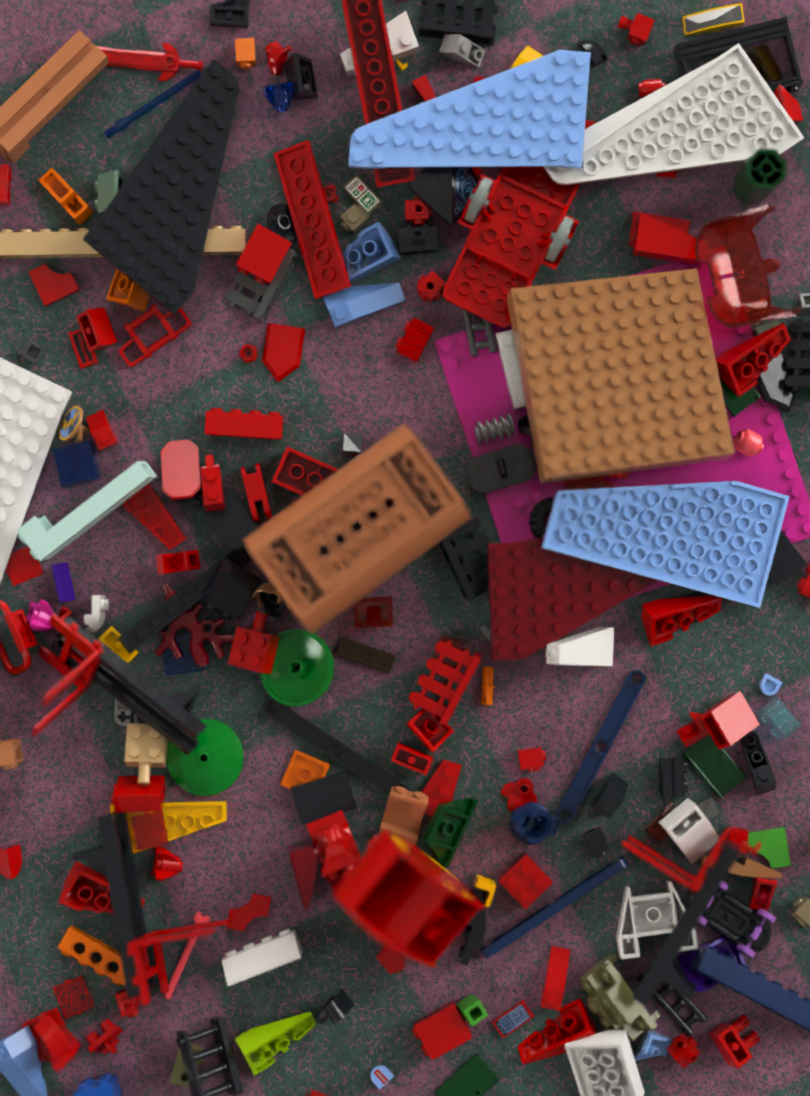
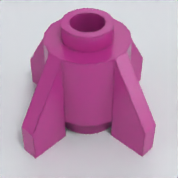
[26,599,54,632]

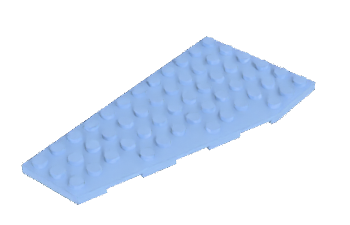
[541,481,790,608]

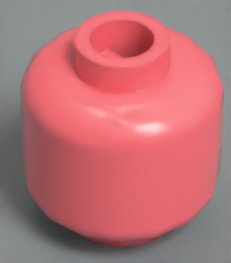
[734,429,764,457]

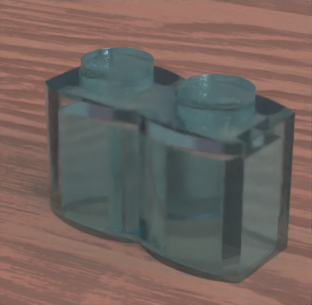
[757,696,802,741]

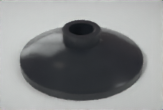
[267,203,297,241]

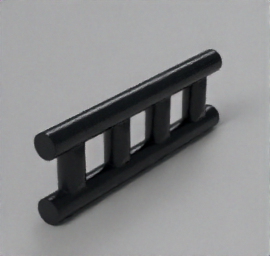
[636,963,708,1036]

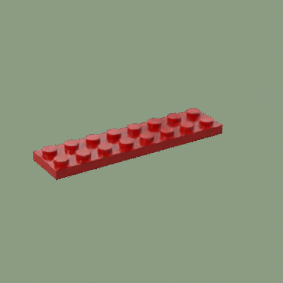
[273,140,351,299]

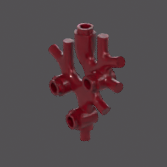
[154,583,234,668]

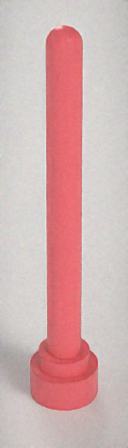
[164,911,210,1000]

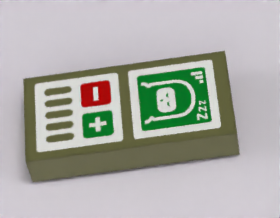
[343,174,382,215]

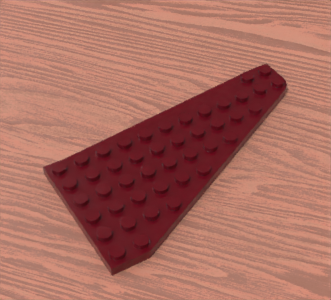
[487,537,658,661]

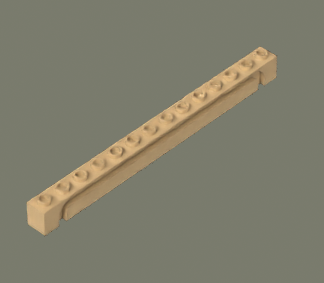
[0,226,247,259]

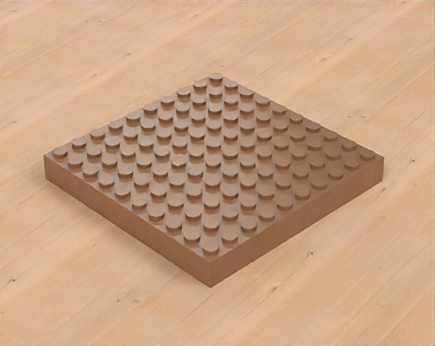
[506,268,735,484]

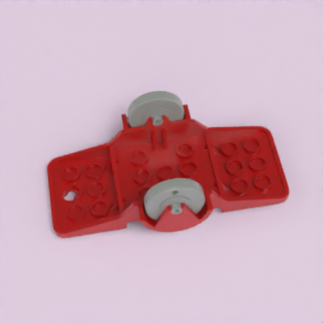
[443,167,581,328]

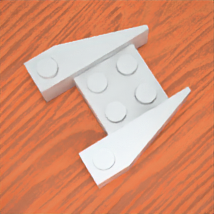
[616,880,698,959]

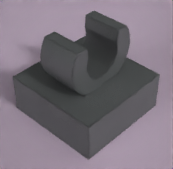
[476,620,491,644]

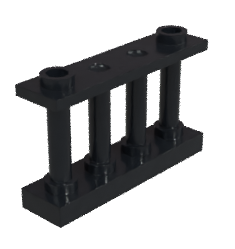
[176,1016,243,1096]

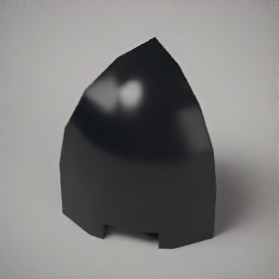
[577,40,609,68]

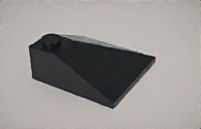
[408,167,478,226]

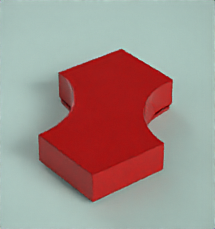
[226,893,272,932]

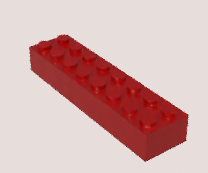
[271,446,395,521]

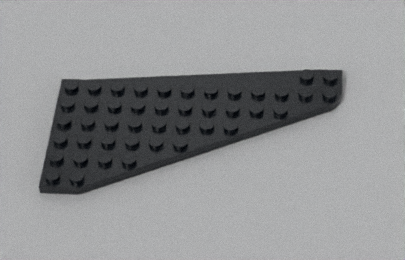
[83,59,239,316]

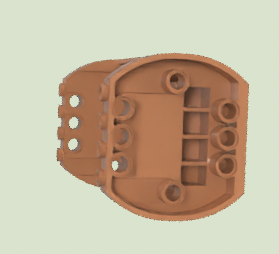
[243,423,472,634]

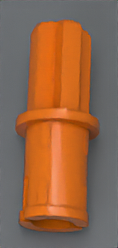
[480,666,495,705]

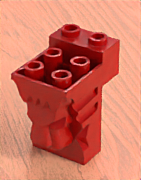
[306,810,361,891]

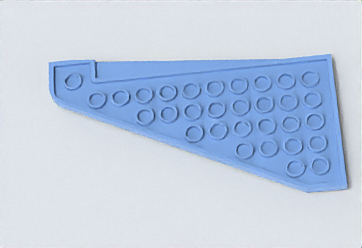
[348,50,591,169]

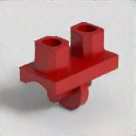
[86,1019,124,1055]

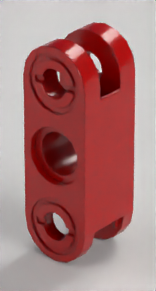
[241,463,273,523]

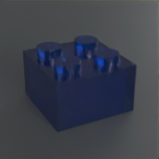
[52,440,102,488]

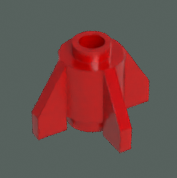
[150,846,183,881]

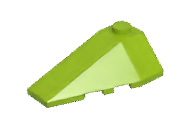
[235,1012,316,1076]

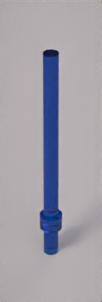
[104,70,202,138]

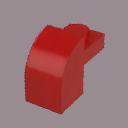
[156,550,201,574]

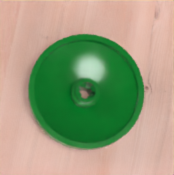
[260,629,334,707]
[166,719,244,796]

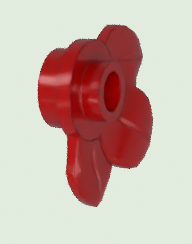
[500,778,537,812]

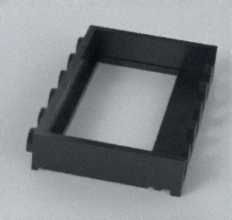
[673,17,804,93]

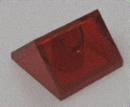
[354,596,393,628]

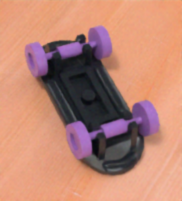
[685,881,776,959]

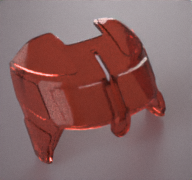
[695,204,801,329]

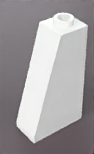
[546,627,614,666]

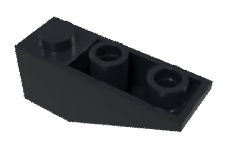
[739,730,776,795]

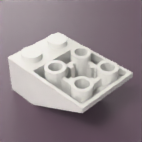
[658,798,720,864]

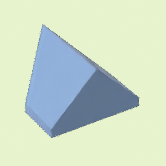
[634,1030,673,1061]

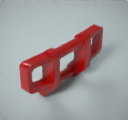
[119,303,192,368]

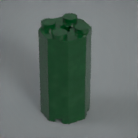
[733,148,787,205]

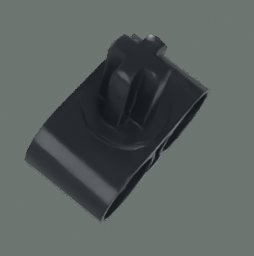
[315,989,354,1024]

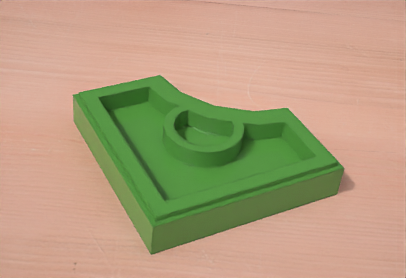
[748,827,791,869]

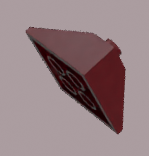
[287,845,320,910]

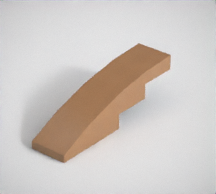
[700,855,783,878]

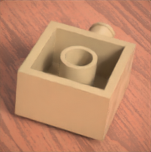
[124,724,168,785]

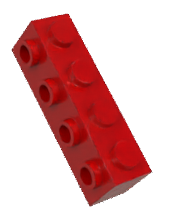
[204,408,284,440]

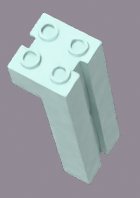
[17,461,158,561]

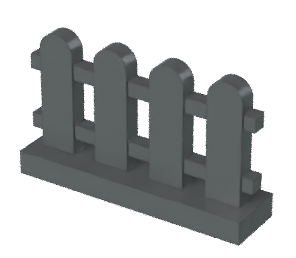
[226,248,299,323]

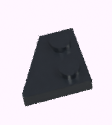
[209,0,250,29]

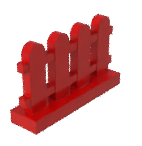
[409,639,482,726]

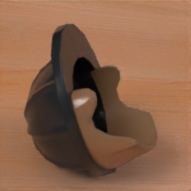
[253,582,286,617]

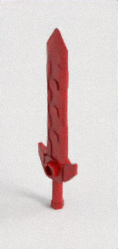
[97,43,204,82]

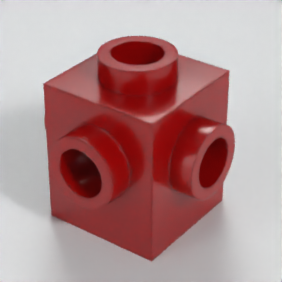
[405,197,432,226]
[416,271,446,303]
[666,1033,701,1069]

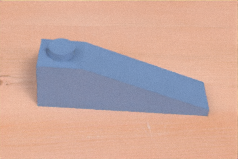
[342,222,401,282]
[323,283,406,330]
[0,1026,48,1096]

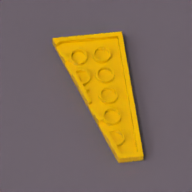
[110,801,227,854]

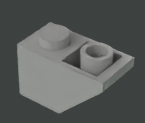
[439,34,485,68]

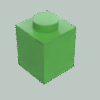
[455,994,488,1027]

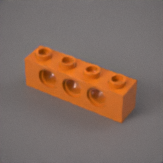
[57,925,126,986]

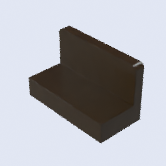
[746,44,783,84]

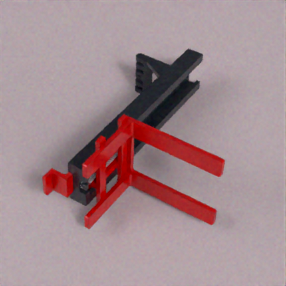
[31,606,206,756]
[72,812,232,1012]
[621,828,761,1006]

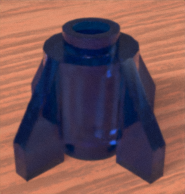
[262,82,293,112]

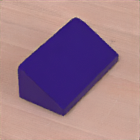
[51,563,75,603]

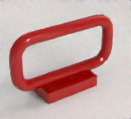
[0,600,38,675]

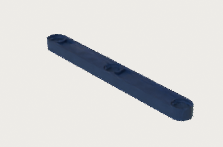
[556,670,646,824]
[480,856,628,958]

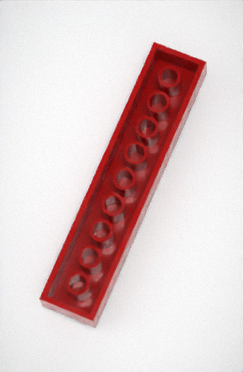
[341,0,415,188]

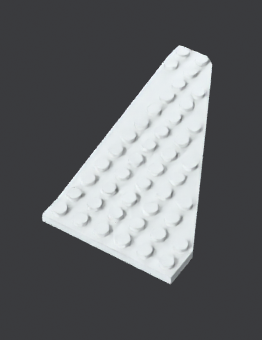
[543,43,804,185]
[0,358,73,585]

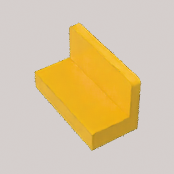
[474,874,496,908]

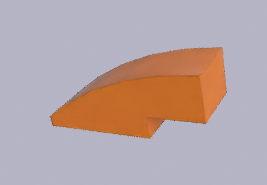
[38,168,94,225]

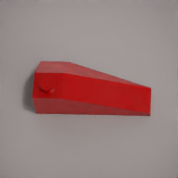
[716,323,791,397]
[642,595,722,646]
[58,861,146,915]
[517,998,597,1064]

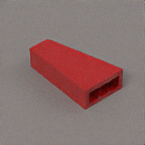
[632,213,708,266]

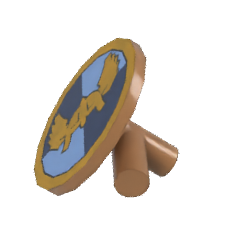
[59,406,91,443]

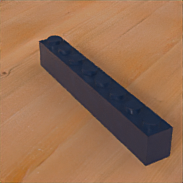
[690,945,810,1032]

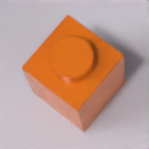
[235,38,257,69]

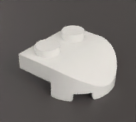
[84,595,109,634]

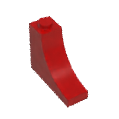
[33,1010,81,1072]

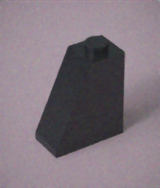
[590,773,628,819]

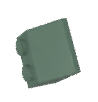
[95,170,123,216]

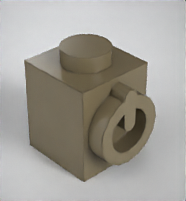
[340,204,370,235]
[792,896,810,928]

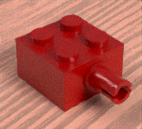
[228,611,280,674]

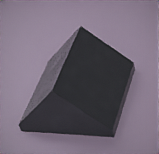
[284,53,318,100]

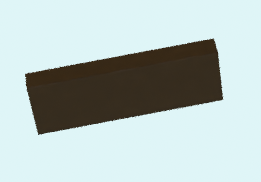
[335,637,396,674]

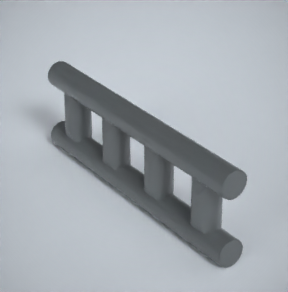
[462,309,497,357]

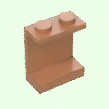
[379,786,429,845]

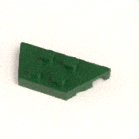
[423,797,478,868]

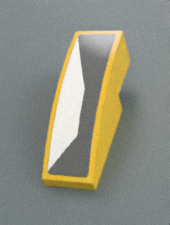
[682,3,745,36]

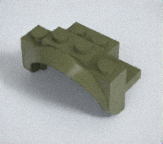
[580,954,660,1041]

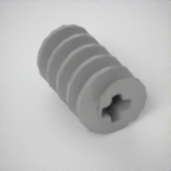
[473,414,516,446]

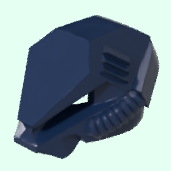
[509,801,559,845]

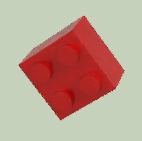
[497,852,553,910]

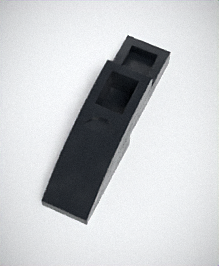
[458,887,486,966]

